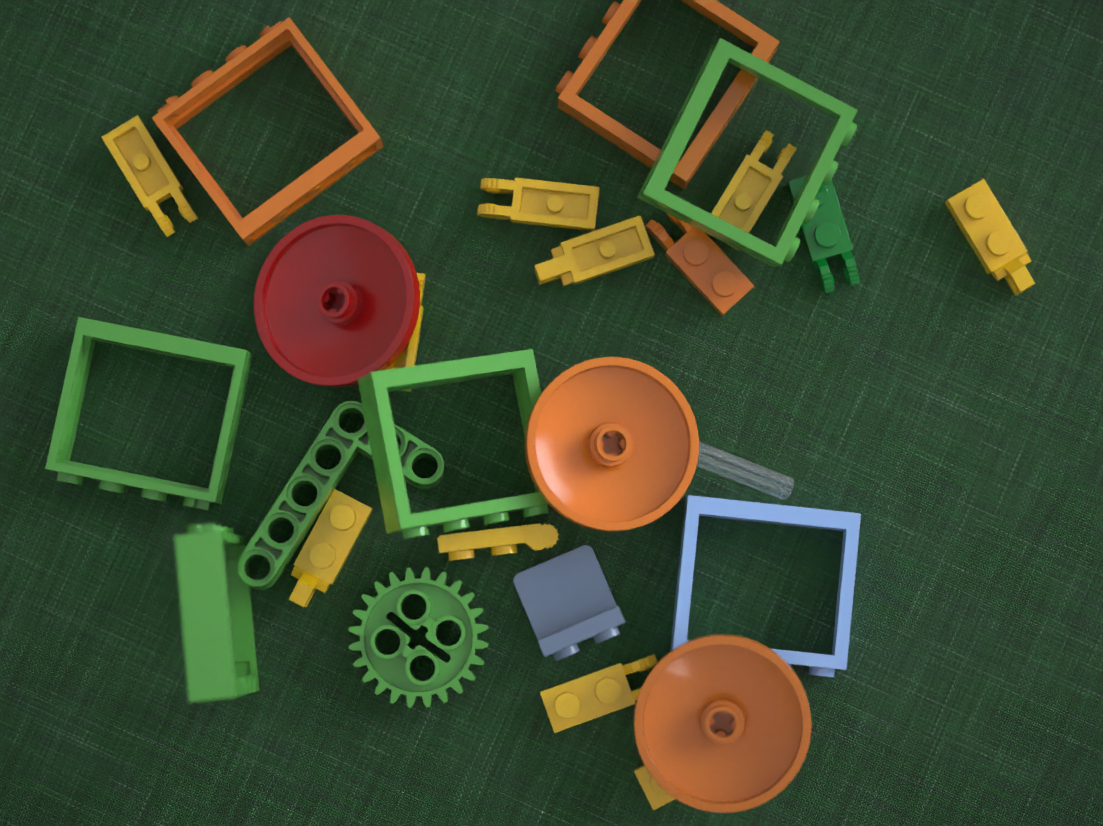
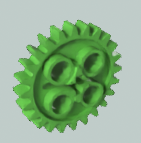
[348,567,489,708]

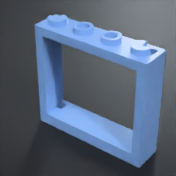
[670,495,861,677]

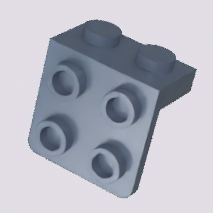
[513,545,625,661]

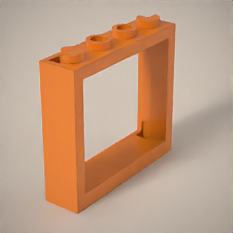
[555,0,780,190]
[152,17,384,247]

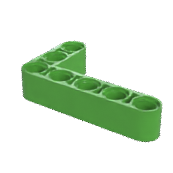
[237,401,444,590]

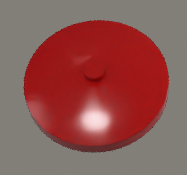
[254,215,420,387]

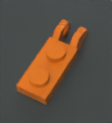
[645,213,754,316]

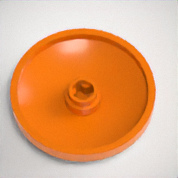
[525,357,699,531]
[634,634,812,813]

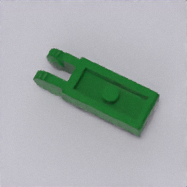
[787,175,860,294]

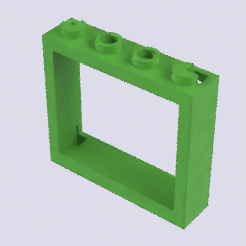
[637,38,858,267]
[45,317,253,510]
[358,349,549,539]
[175,524,259,702]

